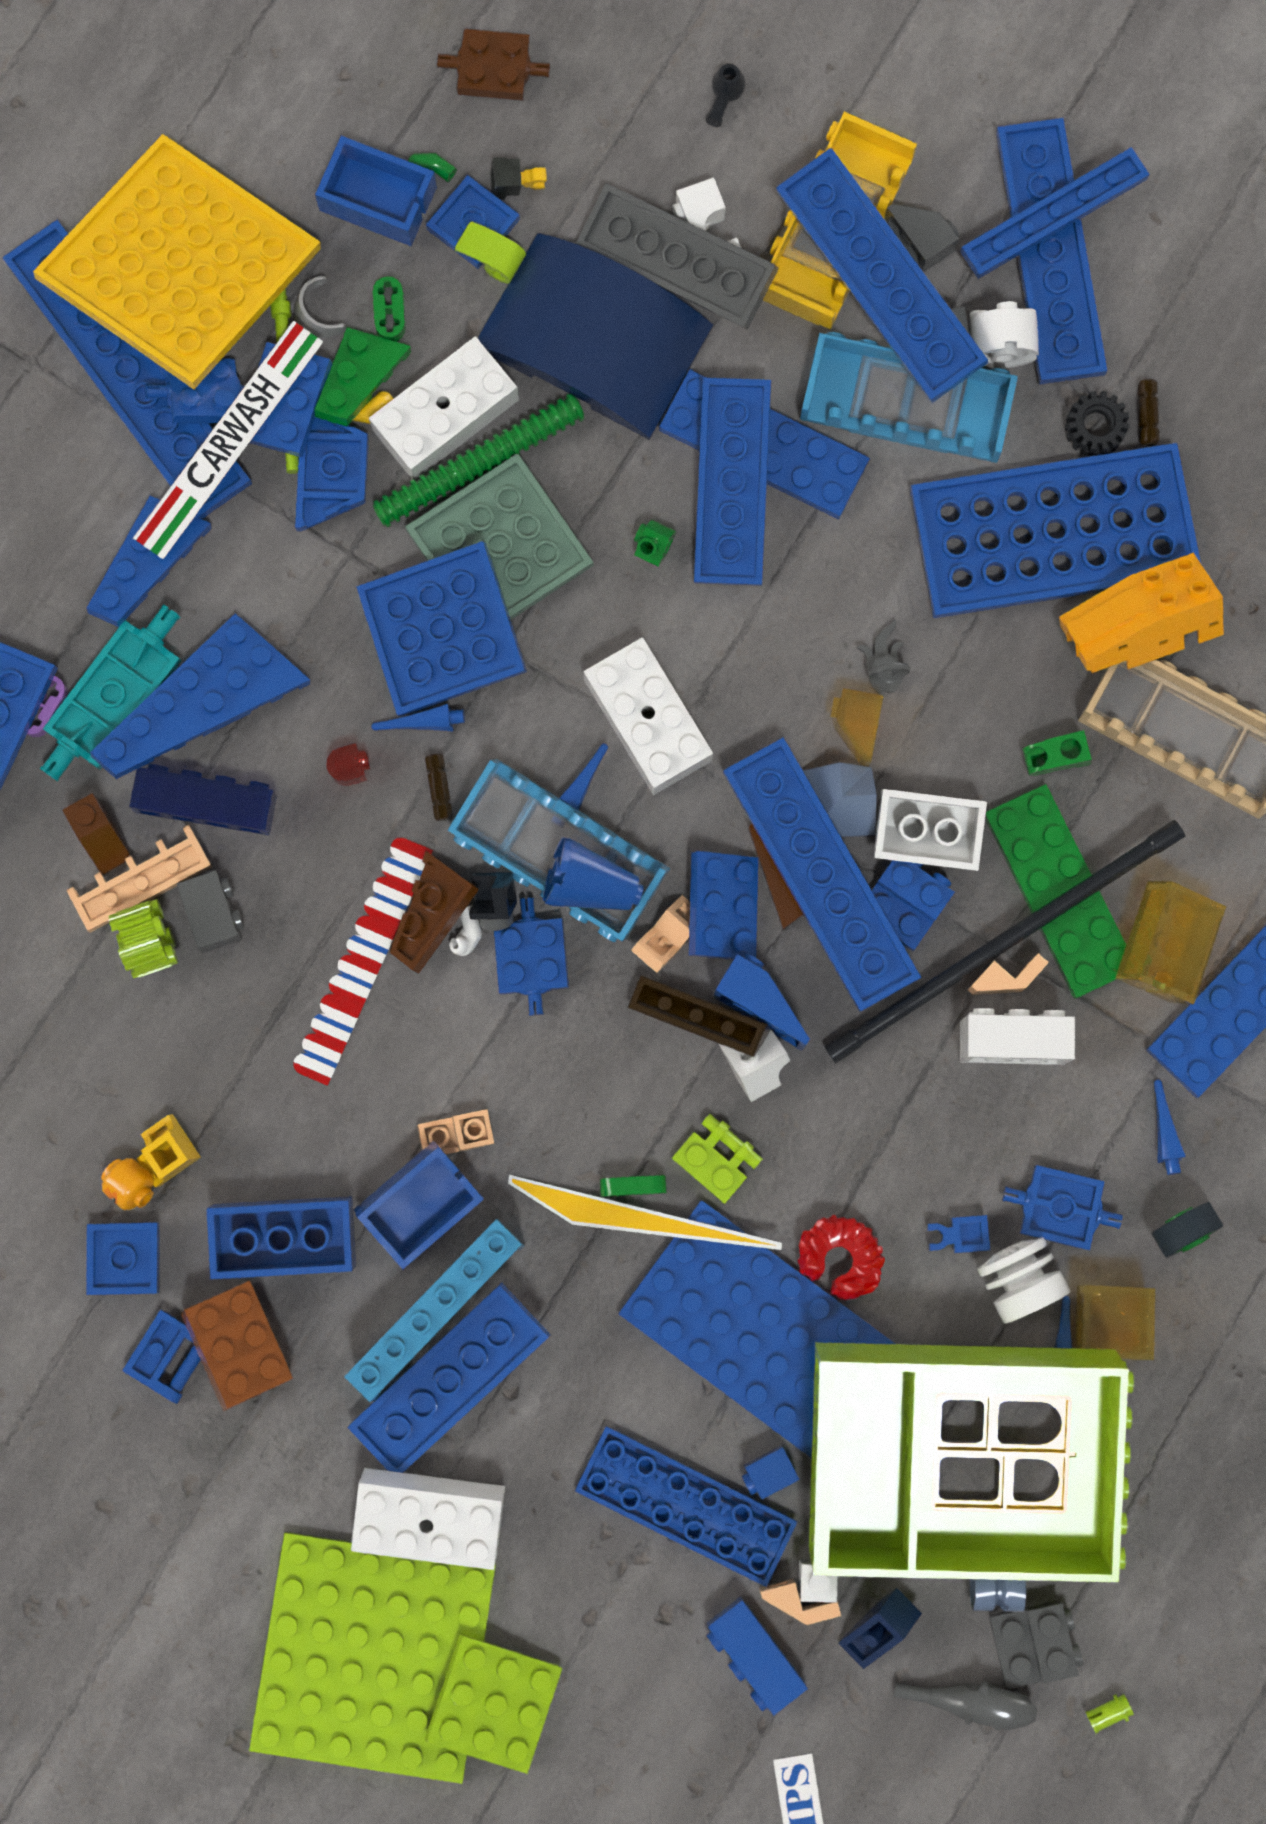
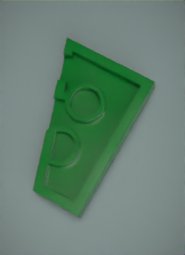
[314,327,411,426]

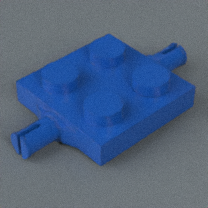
[145,359,246,423]
[494,898,569,1016]
[1002,1165,1123,1250]

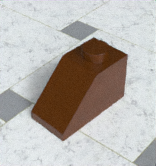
[62,793,131,875]

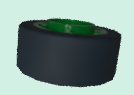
[1152,1202,1223,1258]

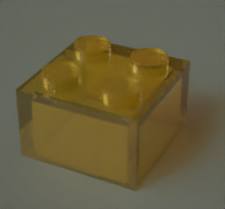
[1076,1285,1155,1360]

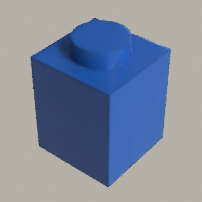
[741,1446,800,1500]

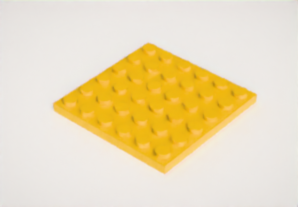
[33,134,321,389]

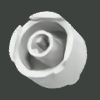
[969,301,1039,368]

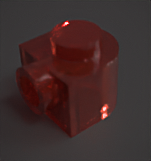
[326,743,371,786]

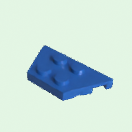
[295,417,369,531]

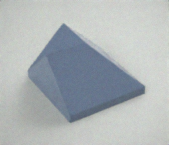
[803,762,877,837]

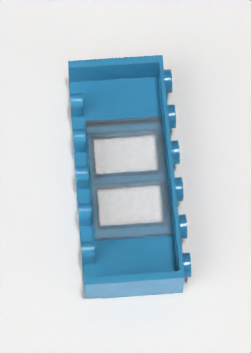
[800,332,1018,463]

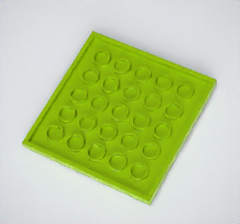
[249,1532,496,1784]

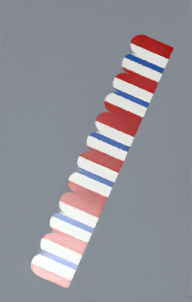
[293,838,433,1086]

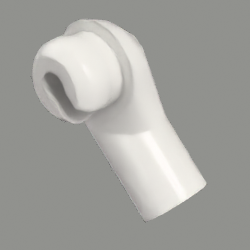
[449,906,482,956]

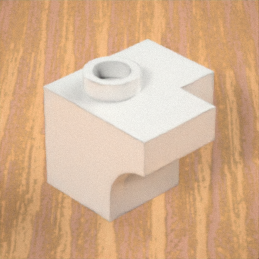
[719,1030,790,1102]

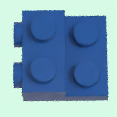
[872,860,955,951]

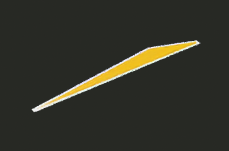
[508,1175,782,1250]

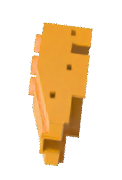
[1059,553,1224,673]

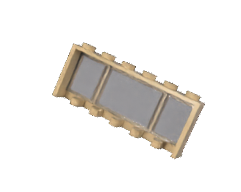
[1078,645,1266,819]

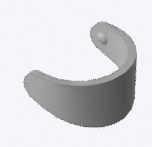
[293,276,347,338]

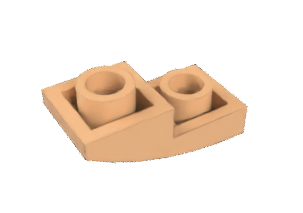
[417,1109,494,1155]

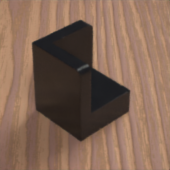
[469,872,517,920]

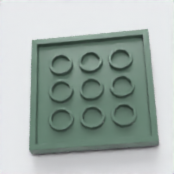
[405,453,594,620]

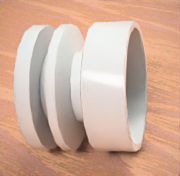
[977,1237,1071,1324]

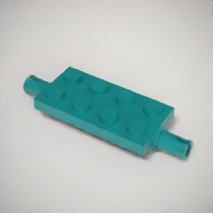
[39,604,182,782]

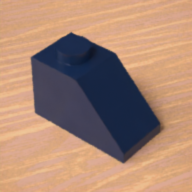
[838,1588,922,1669]

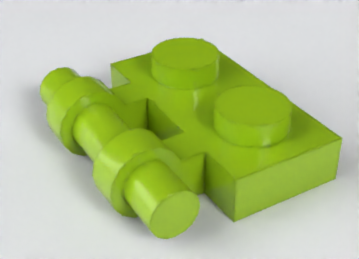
[671,1114,763,1204]

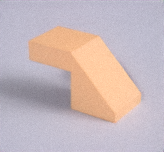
[631,895,690,973]
[968,953,1049,995]
[759,1579,841,1625]

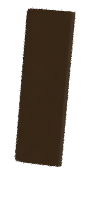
[628,976,771,1057]

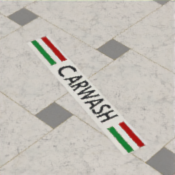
[133,321,323,559]

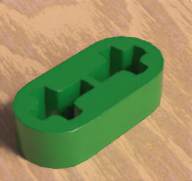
[373,276,406,342]
[600,1175,667,1197]

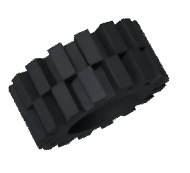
[1065,391,1130,456]

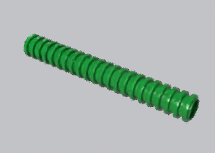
[372,393,584,528]

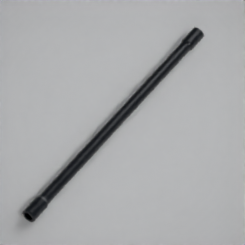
[824,820,1186,1064]

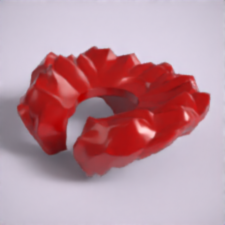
[797,1215,885,1300]

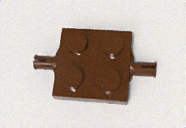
[437,29,550,101]

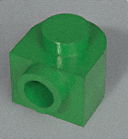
[634,519,676,567]

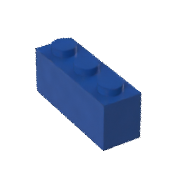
[706,1596,808,1716]

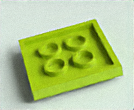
[424,1634,563,1774]

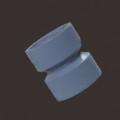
[970,1579,1026,1612]

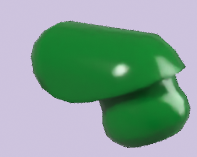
[408,153,457,182]

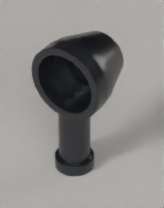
[706,64,745,127]

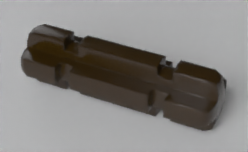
[1138,379,1160,446]
[425,754,453,821]

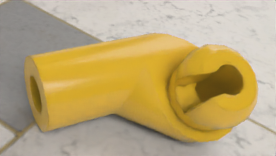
[353,391,393,424]

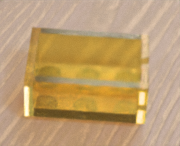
[1116,881,1226,1004]

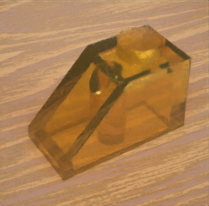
[830,688,884,767]

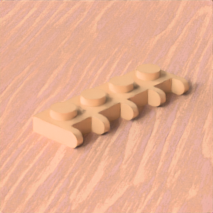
[67,824,212,933]

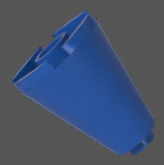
[543,837,643,910]

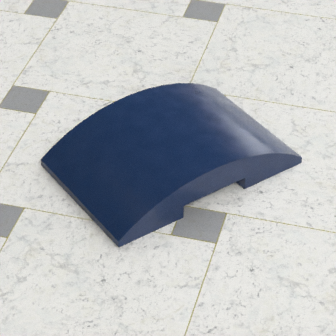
[477,233,713,440]

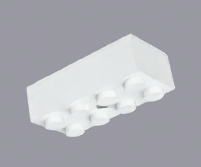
[369,336,519,480]
[583,637,713,795]
[351,1468,505,1570]

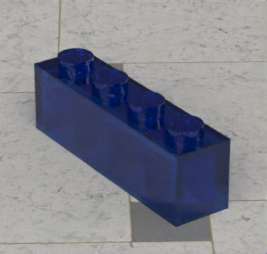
[129,764,277,836]

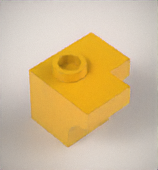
[136,1114,201,1188]

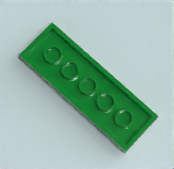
[985,784,1138,999]

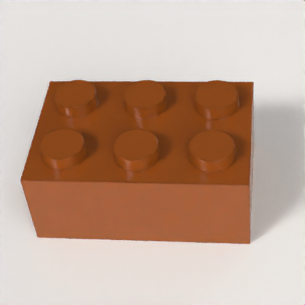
[181,1281,293,1412]

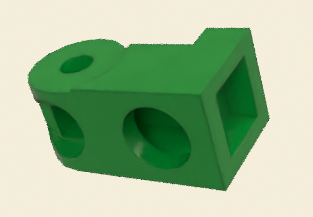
[1022,730,1092,776]

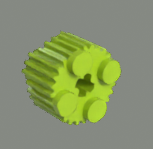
[109,899,178,978]

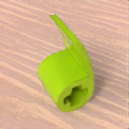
[455,222,526,284]

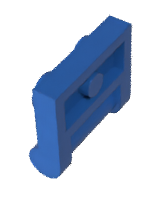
[122,1310,201,1404]

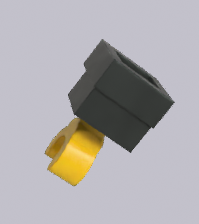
[490,157,547,200]

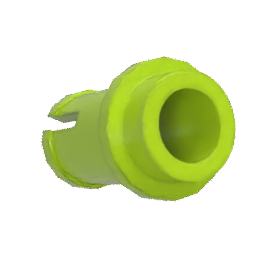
[1085,1694,1134,1734]

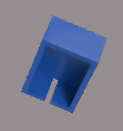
[315,136,437,246]
[354,1141,484,1269]

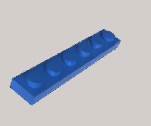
[960,147,1150,279]

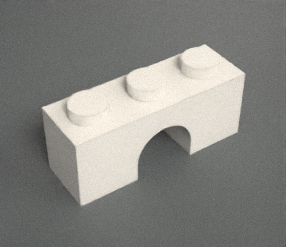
[672,178,741,248]

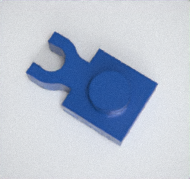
[926,1215,990,1253]

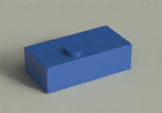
[206,1196,356,1279]

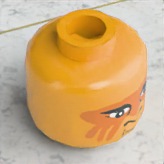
[101,1158,154,1210]

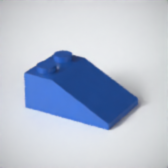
[713,954,810,1051]

